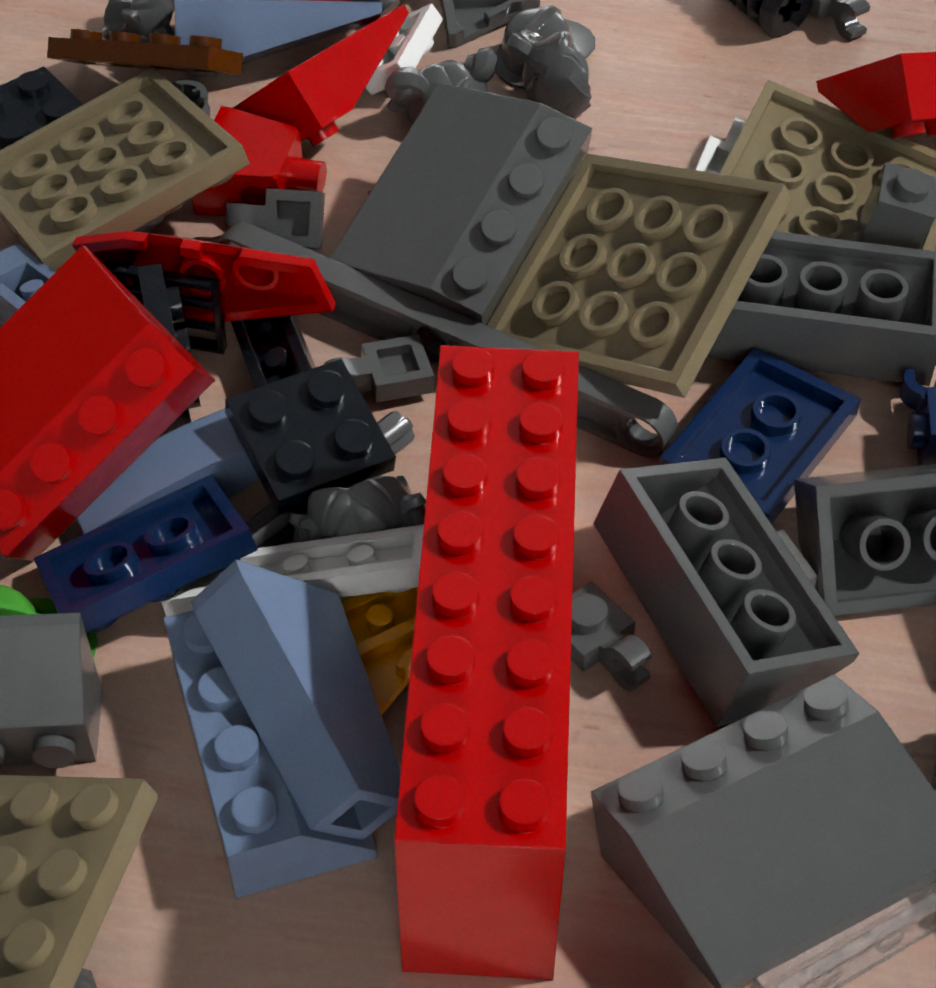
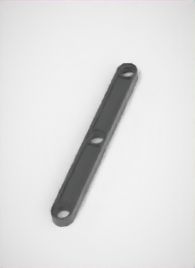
[215,221,677,457]

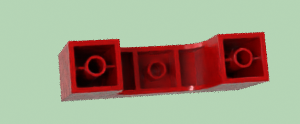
[394,345,579,980]

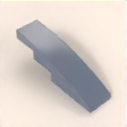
[77,408,259,534]

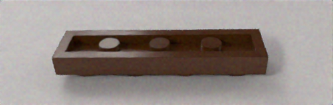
[47,29,243,75]

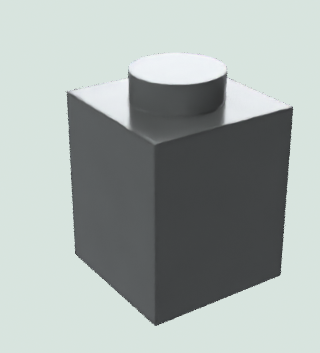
[857,162,936,249]

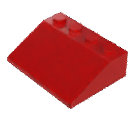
[0,245,215,561]

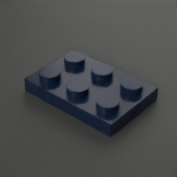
[659,347,861,524]
[33,475,258,633]

